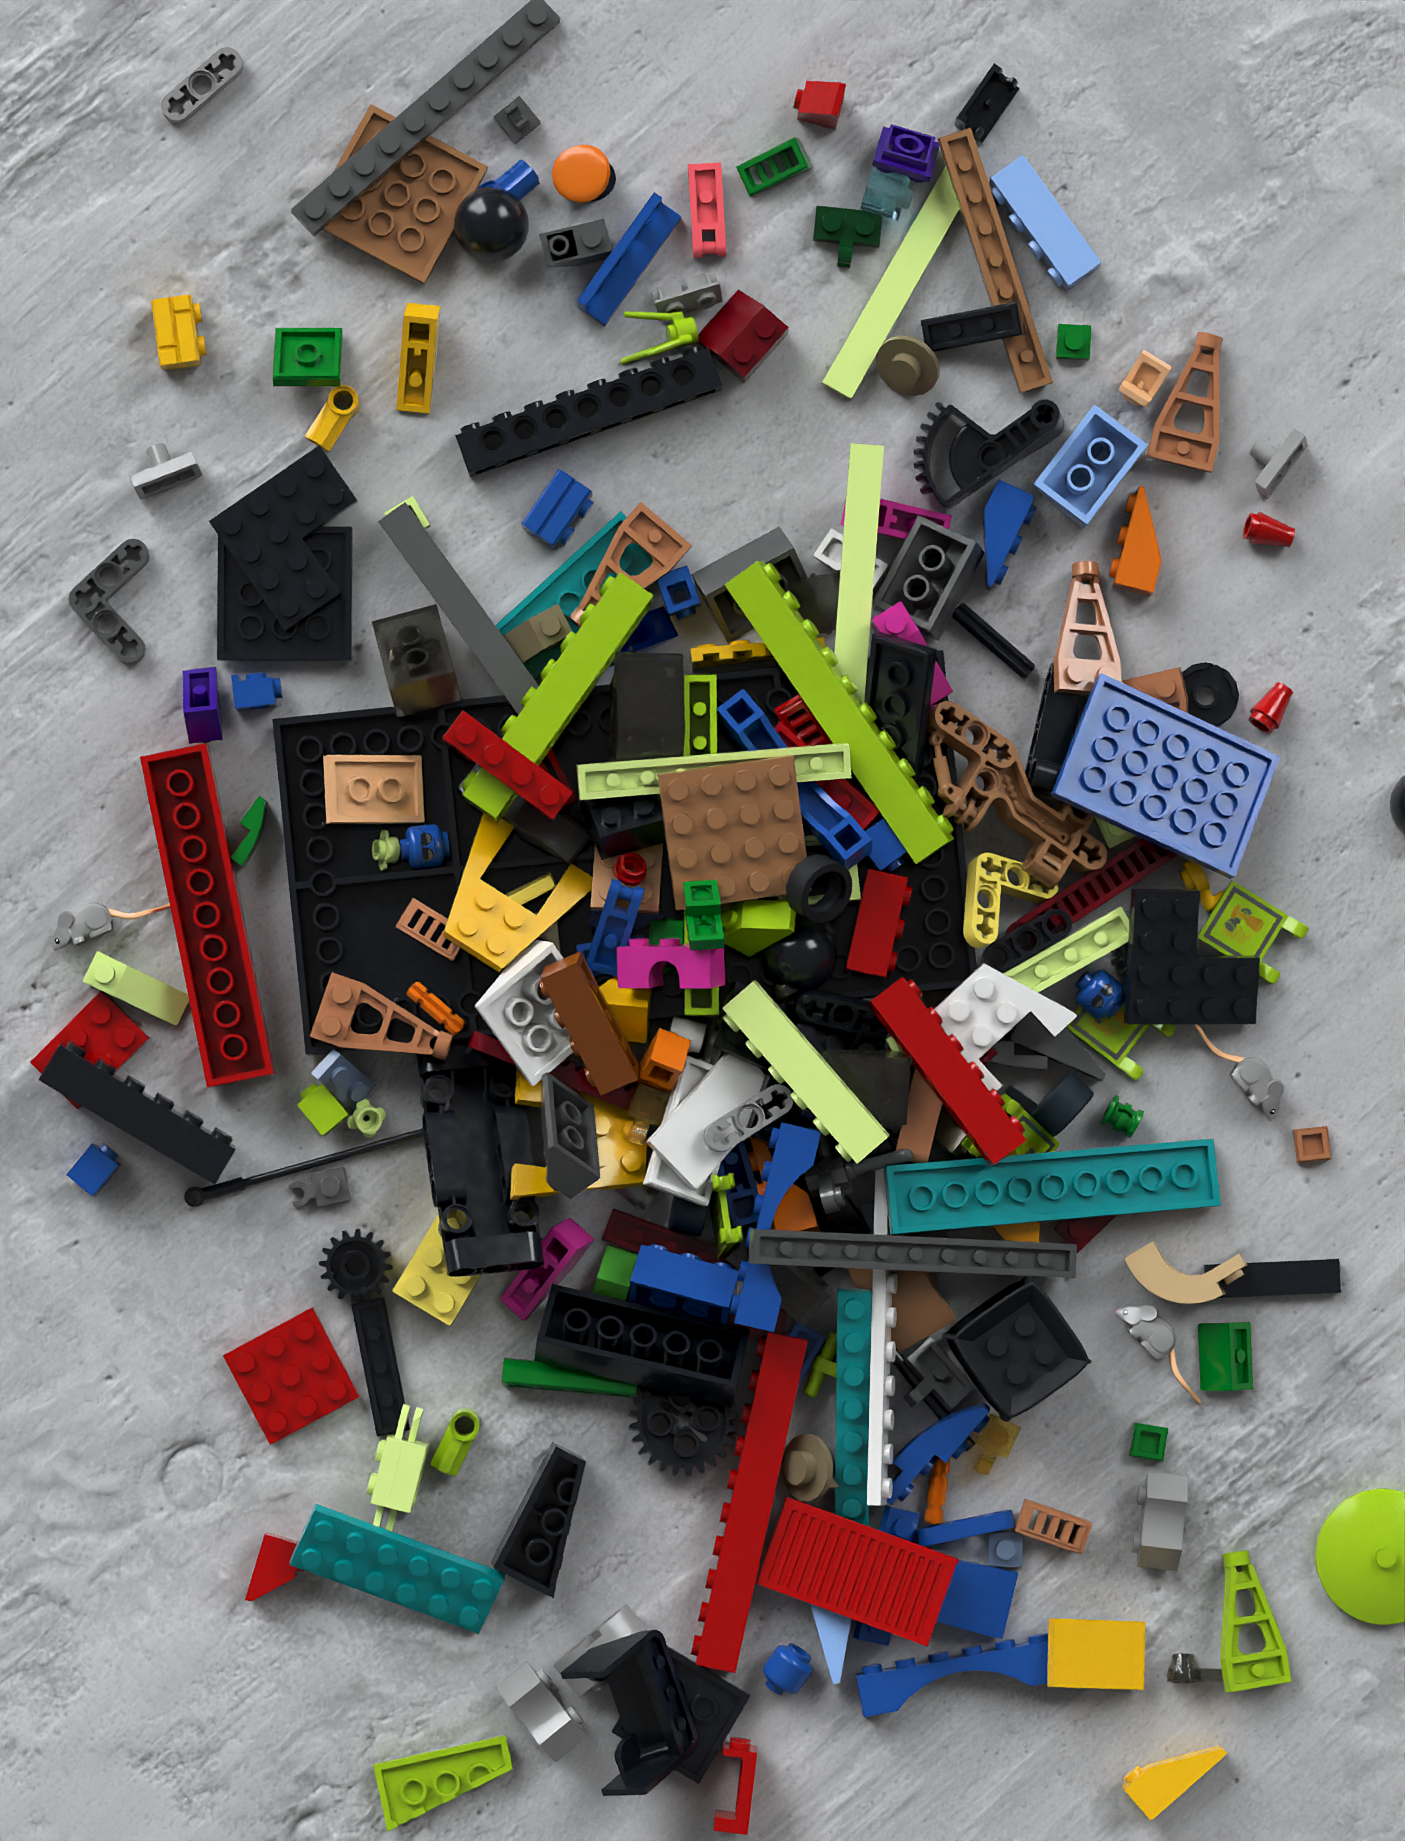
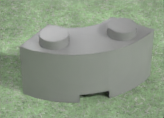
[1131,1472,1188,1571]
[553,1605,648,1697]
[496,1662,587,1762]

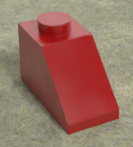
[793,81,846,130]
[245,1532,304,1602]

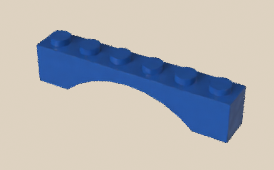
[717,689,872,870]
[729,1122,821,1332]
[855,1633,1048,1717]

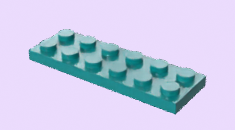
[495,511,653,681]
[290,1503,505,1634]

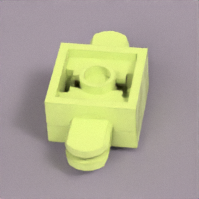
[366,1404,430,1532]

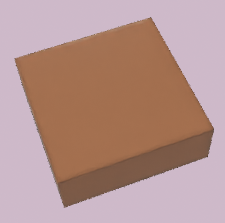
[1293,1126,1331,1163]

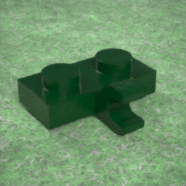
[813,206,883,268]

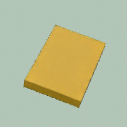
[1047,1618,1146,1690]

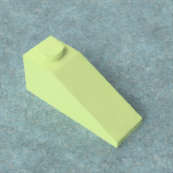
[83,951,189,1026]

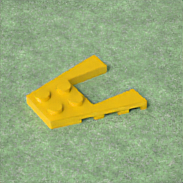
[442,813,593,973]
[510,1070,648,1200]

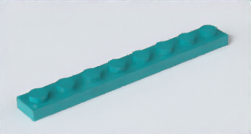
[834,1289,871,1526]

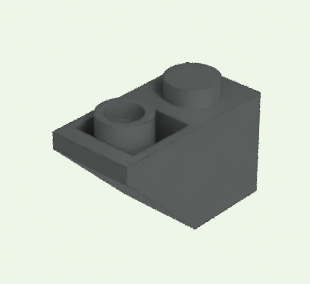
[539,219,612,268]

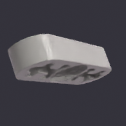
[161,47,243,124]
[704,1084,794,1152]

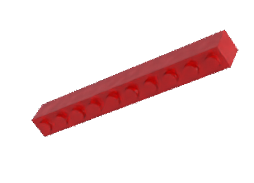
[691,1331,808,1673]

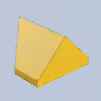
[600,976,652,1043]

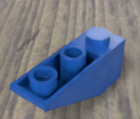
[982,479,1037,590]

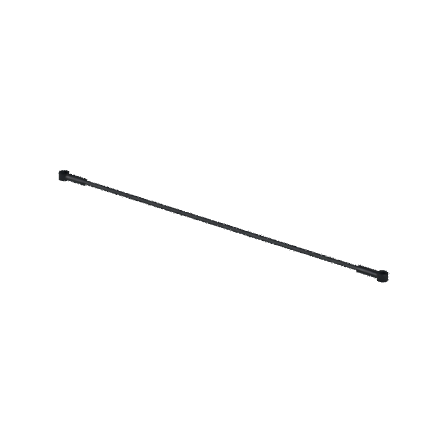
[184,1006,852,1207]

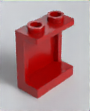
[713,1737,757,1835]

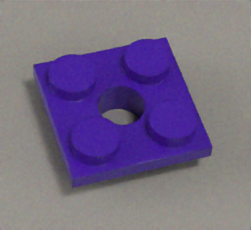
[872,124,940,183]

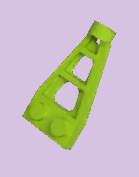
[1220,1550,1292,1692]

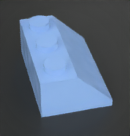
[1033,404,1148,529]

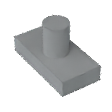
[1250,429,1308,499]
[130,443,203,500]

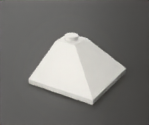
[475,940,573,1086]

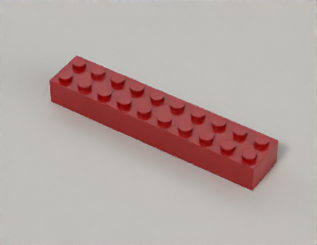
[140,743,276,1088]

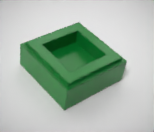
[1129,1422,1169,1462]

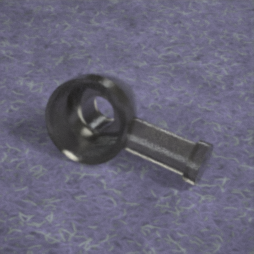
[1167,1653,1224,1683]

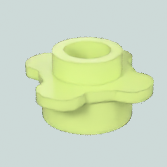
[372,830,400,870]
[346,1099,386,1138]

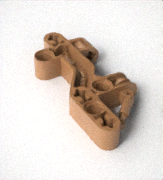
[927,701,1108,888]

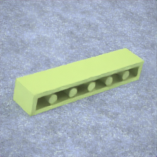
[722,980,889,1164]

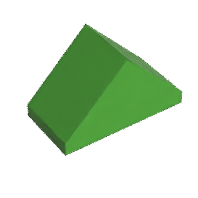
[593,1245,638,1301]

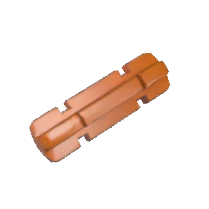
[407,982,466,1035]
[924,1457,951,1524]

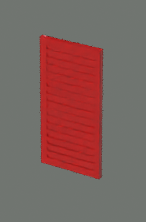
[756,1497,959,1647]

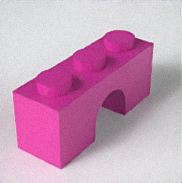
[617,938,725,988]

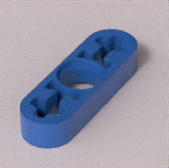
[916,1509,1015,1546]

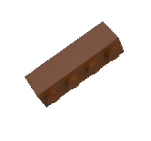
[539,951,641,1095]

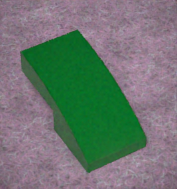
[231,796,267,868]
[683,880,725,951]

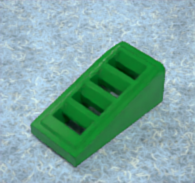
[736,137,813,197]

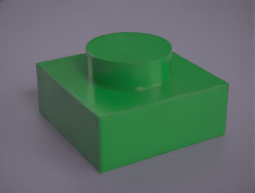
[1056,324,1091,361]

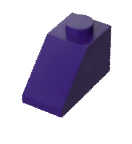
[183,667,223,744]

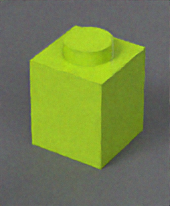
[297,1083,350,1136]

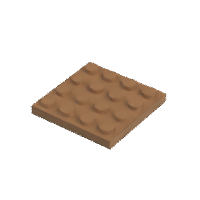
[323,104,488,285]
[657,755,811,910]

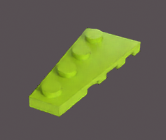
[373,1734,513,1832]

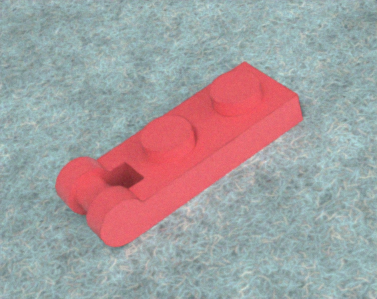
[688,162,726,258]

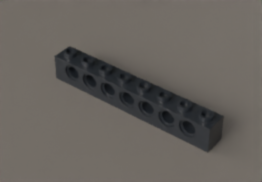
[455,346,722,477]

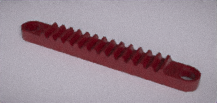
[1005,838,1178,951]
[468,1031,668,1124]

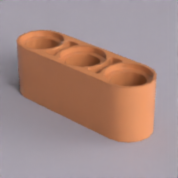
[895,1068,942,1164]

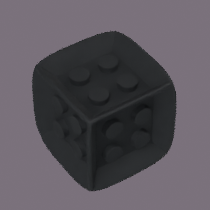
[943,1276,1091,1422]

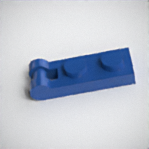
[586,878,645,977]

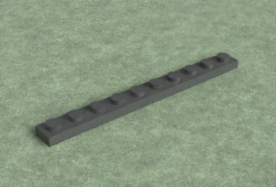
[291,0,560,237]
[748,1229,1077,1278]

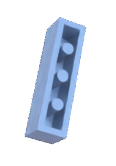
[989,155,1101,291]

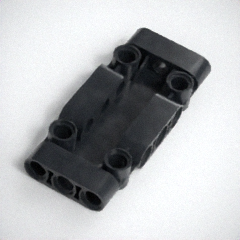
[416,1036,544,1277]

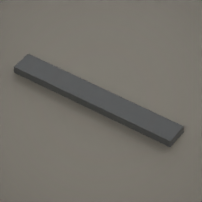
[378,502,539,715]

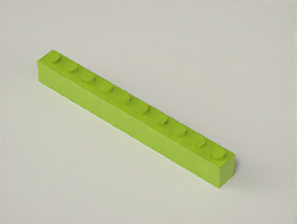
[724,561,954,864]
[683,675,719,1017]

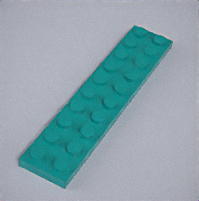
[883,1138,1221,1235]

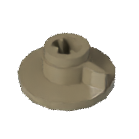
[876,335,940,396]
[782,1434,838,1502]

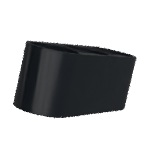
[981,909,1072,973]

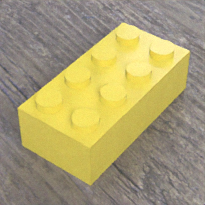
[392,1211,520,1326]

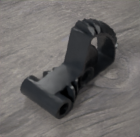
[913,399,1064,509]

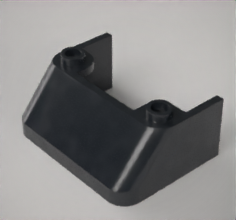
[560,1630,698,1796]

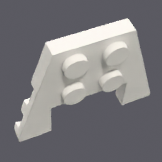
[934,963,1077,1091]

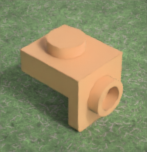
[1118,350,1172,407]

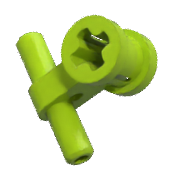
[804,1332,837,1398]

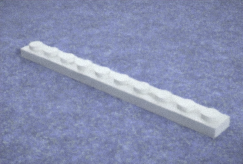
[867,1169,898,1506]

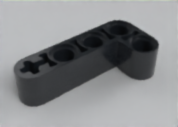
[1025,663,1081,796]

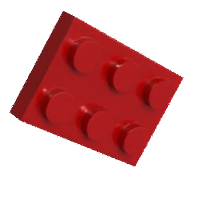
[30,991,150,1110]

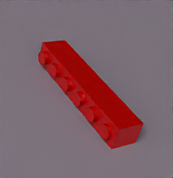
[867,977,1026,1167]

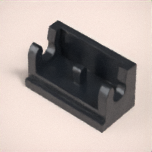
[955,63,1020,143]

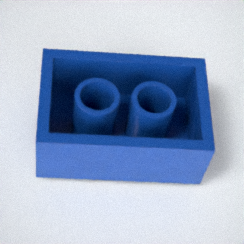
[629,1244,739,1325]

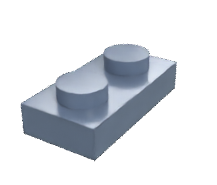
[311,1048,376,1110]

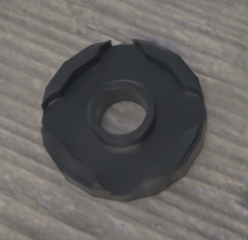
[1182,662,1239,727]

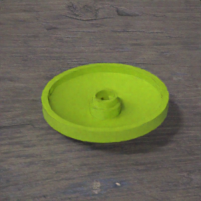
[1315,1488,1405,1625]

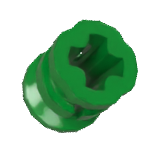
[1100,1095,1144,1138]

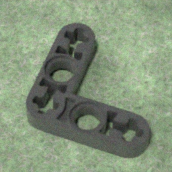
[69,539,150,664]

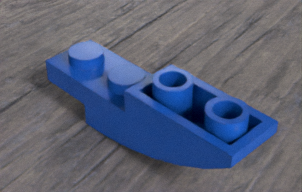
[887,1403,990,1505]

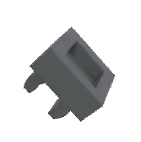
[494,96,541,144]

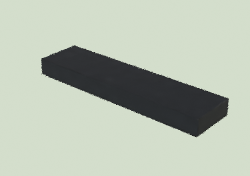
[1204,1259,1341,1298]
[351,1297,411,1437]

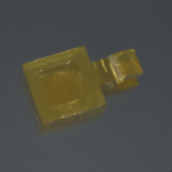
[626,1083,670,1146]
[974,1413,1021,1475]

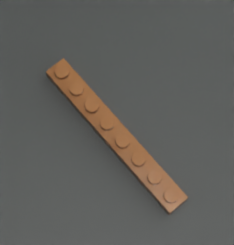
[938,128,1053,394]

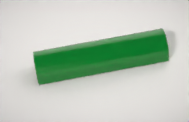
[502,1358,637,1398]

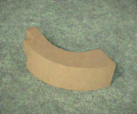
[1124,1241,1248,1304]

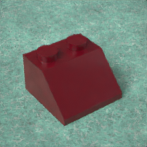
[697,289,789,383]

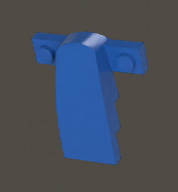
[853,1505,1018,1646]

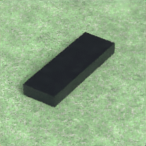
[921,301,1025,352]

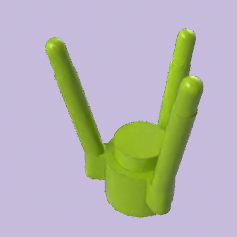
[620,311,698,365]

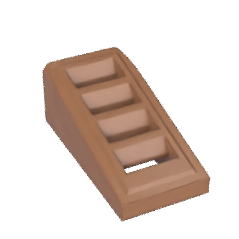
[395,898,462,962]
[1013,1498,1092,1554]

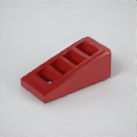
[775,694,833,746]

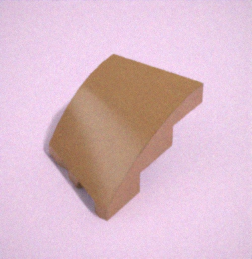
[846,1268,955,1353]

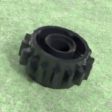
[319,1229,393,1302]

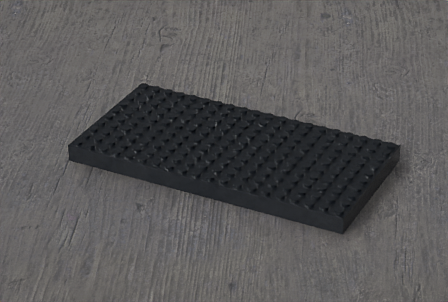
[272,650,977,1056]

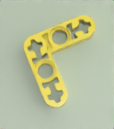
[963,852,1058,949]

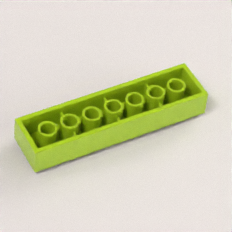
[461,572,654,823]

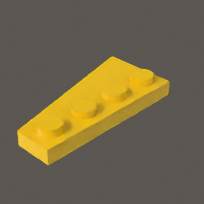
[690,637,825,669]

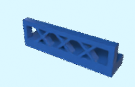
[577,192,681,326]

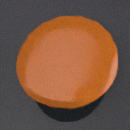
[552,145,616,203]

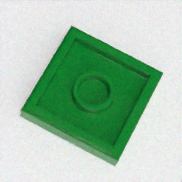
[273,328,343,387]

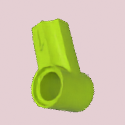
[430,1408,481,1477]

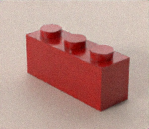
[845,869,912,979]

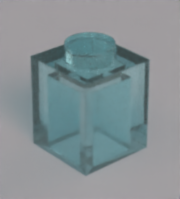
[860,166,914,221]

